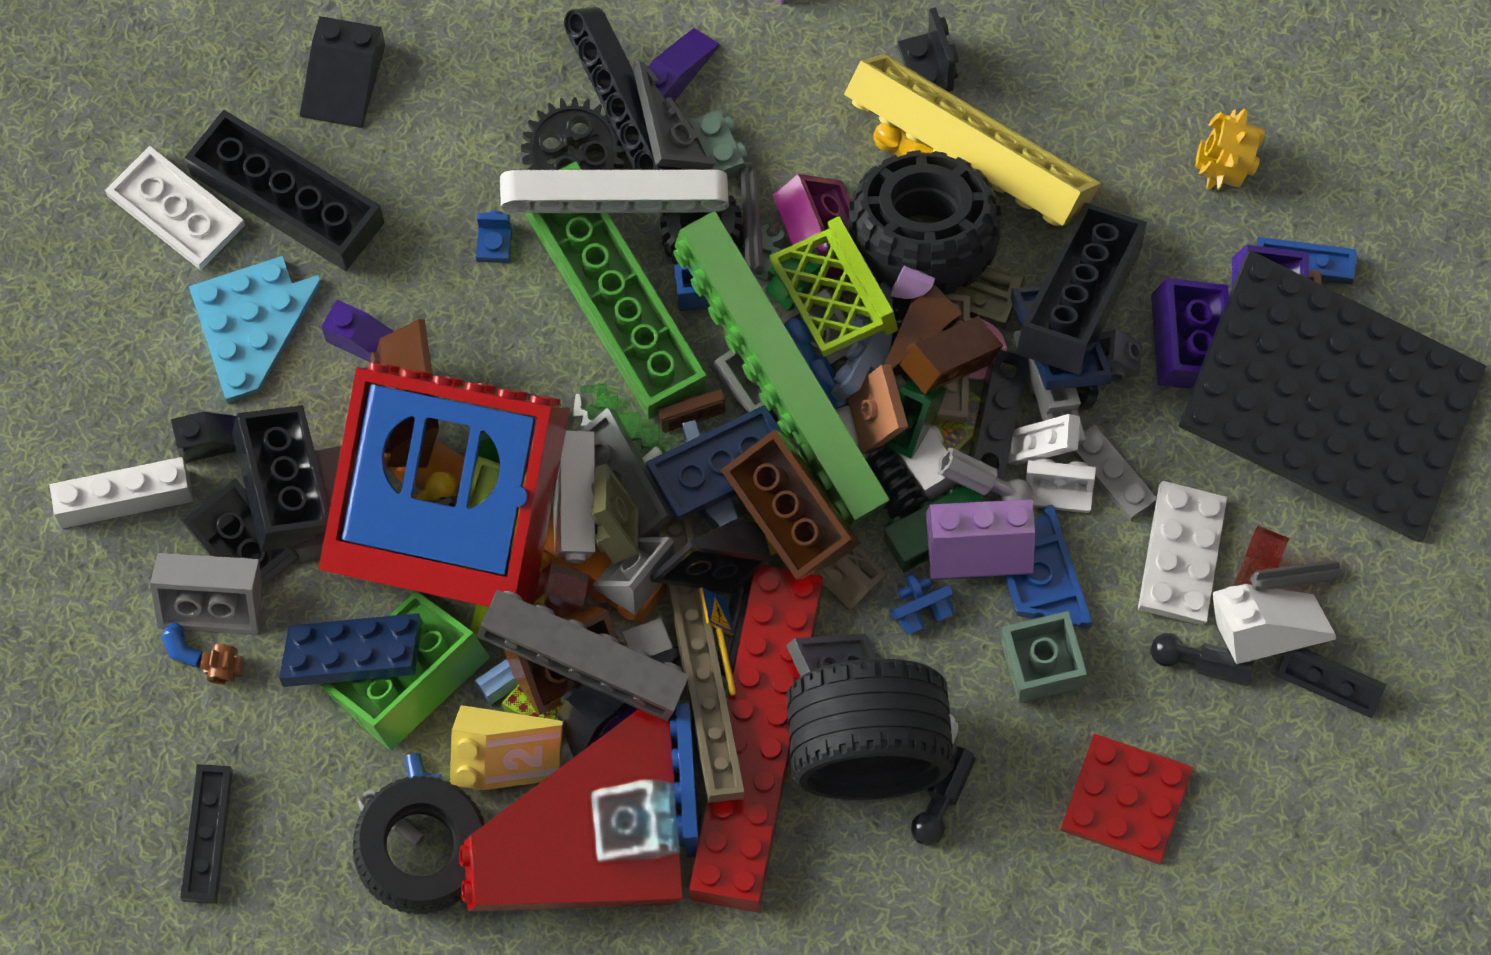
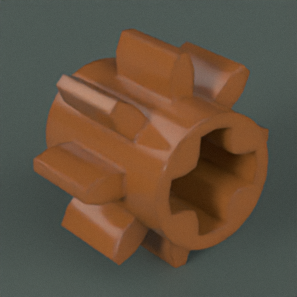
[200,644,244,685]

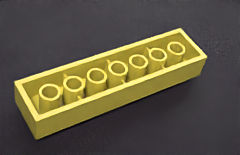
[844,54,1101,226]

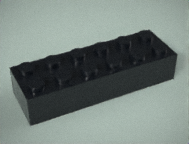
[185,110,385,271]
[1016,202,1147,375]

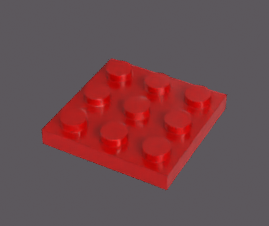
[1060,733,1193,865]

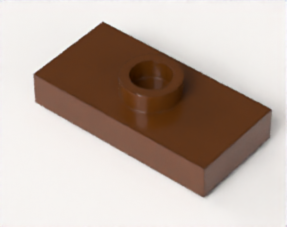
[658,389,726,433]

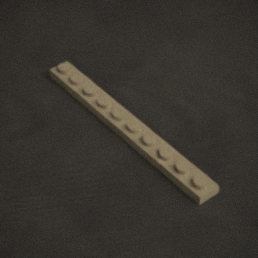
[657,514,744,803]

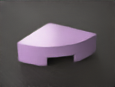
[890,266,935,299]

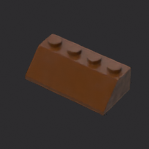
[370,319,439,468]
[721,429,861,580]

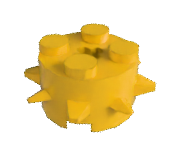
[1195,109,1265,190]

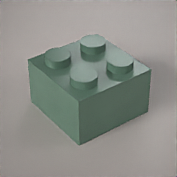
[1000,611,1087,704]

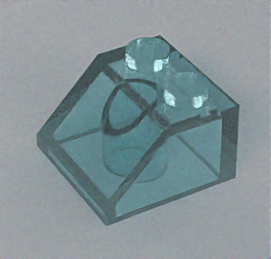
[591,779,680,862]

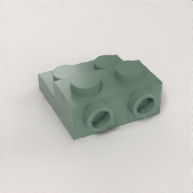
[682,109,748,180]

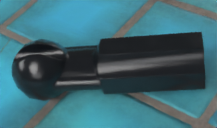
[1150,633,1254,686]
[911,744,976,846]

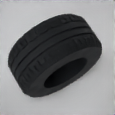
[353,775,485,915]

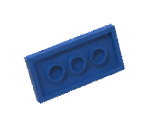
[670,703,699,857]

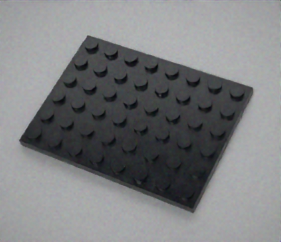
[1178,250,1486,542]

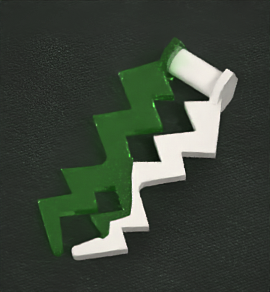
[573,383,666,465]

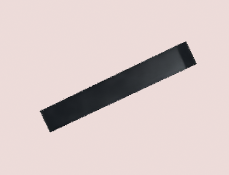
[564,7,683,170]

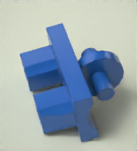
[889,573,954,634]

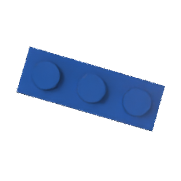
[1256,237,1357,284]

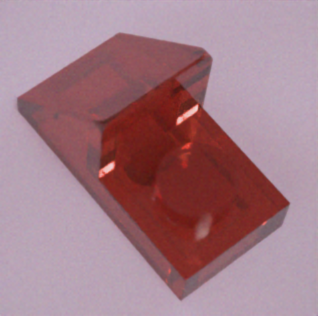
[1234,526,1290,586]

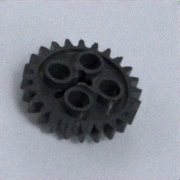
[521,97,626,170]

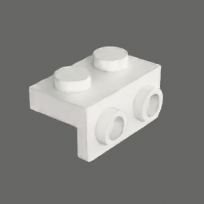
[1026,458,1096,513]

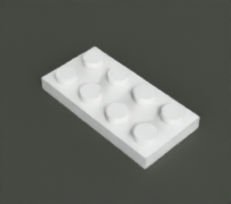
[105,146,245,270]
[1138,481,1227,625]

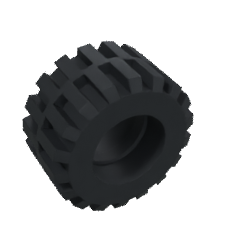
[660,195,743,265]

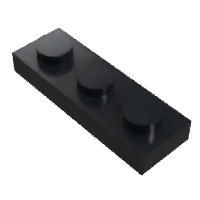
[1276,648,1387,718]

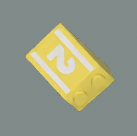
[450,705,563,790]

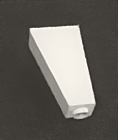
[552,431,595,564]

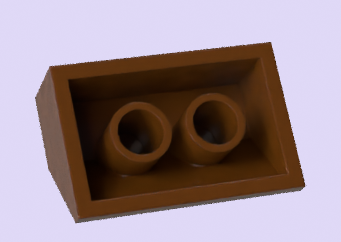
[504,605,620,715]

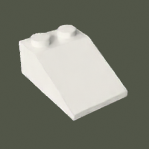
[1213,584,1336,664]

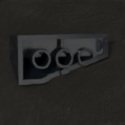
[557,646,680,757]

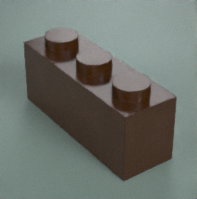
[899,316,1004,394]

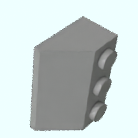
[150,553,262,635]

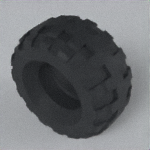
[848,150,1001,295]

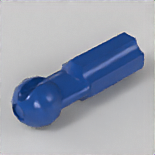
[784,318,848,409]

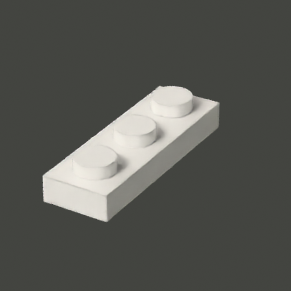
[1007,414,1080,465]

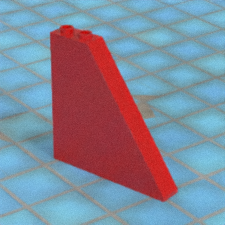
[459,709,683,912]

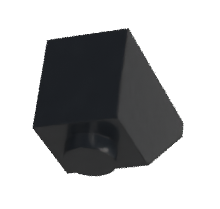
[171,411,236,463]

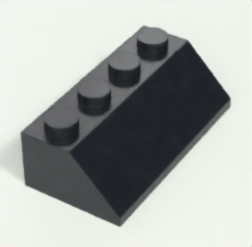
[232,405,330,551]

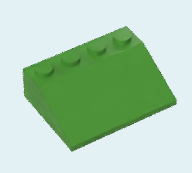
[319,591,490,751]

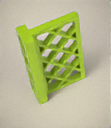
[769,217,898,357]

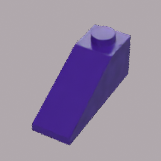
[648,28,720,102]
[321,299,394,362]

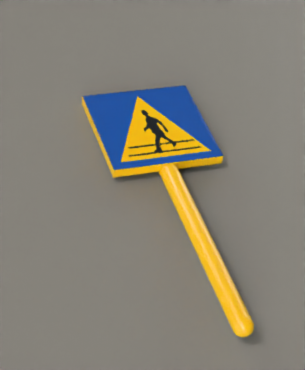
[699,587,736,696]

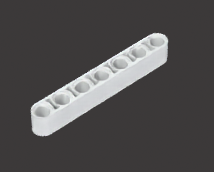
[500,170,729,213]

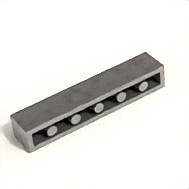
[476,590,689,722]

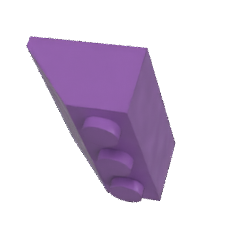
[926,499,1035,580]

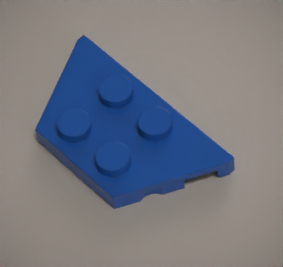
[1004,504,1092,628]

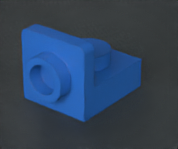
[476,211,512,263]

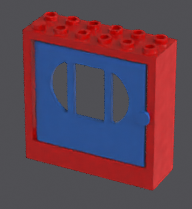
[319,362,570,607]

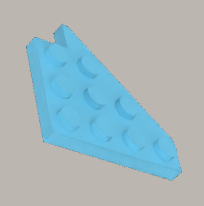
[189,256,321,404]

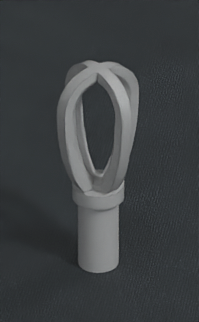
[358,789,425,846]

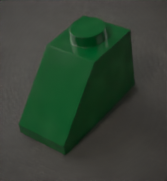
[884,379,947,459]

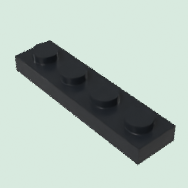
[180,764,233,904]

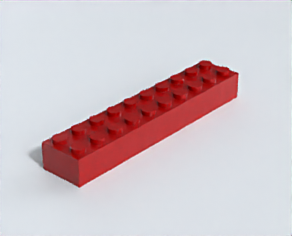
[689,566,823,913]

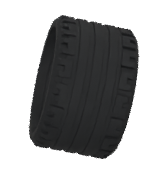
[786,659,954,800]

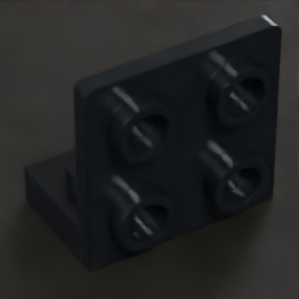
[897,7,959,92]

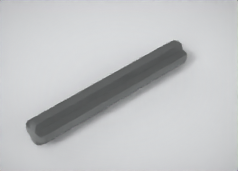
[740,166,764,275]

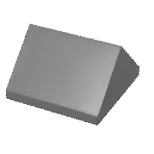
[592,537,675,615]

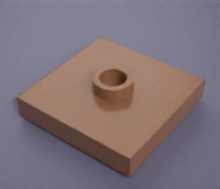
[847,365,908,454]

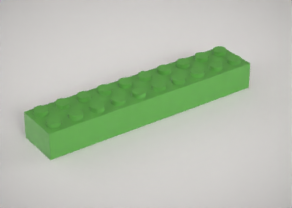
[673,211,890,528]

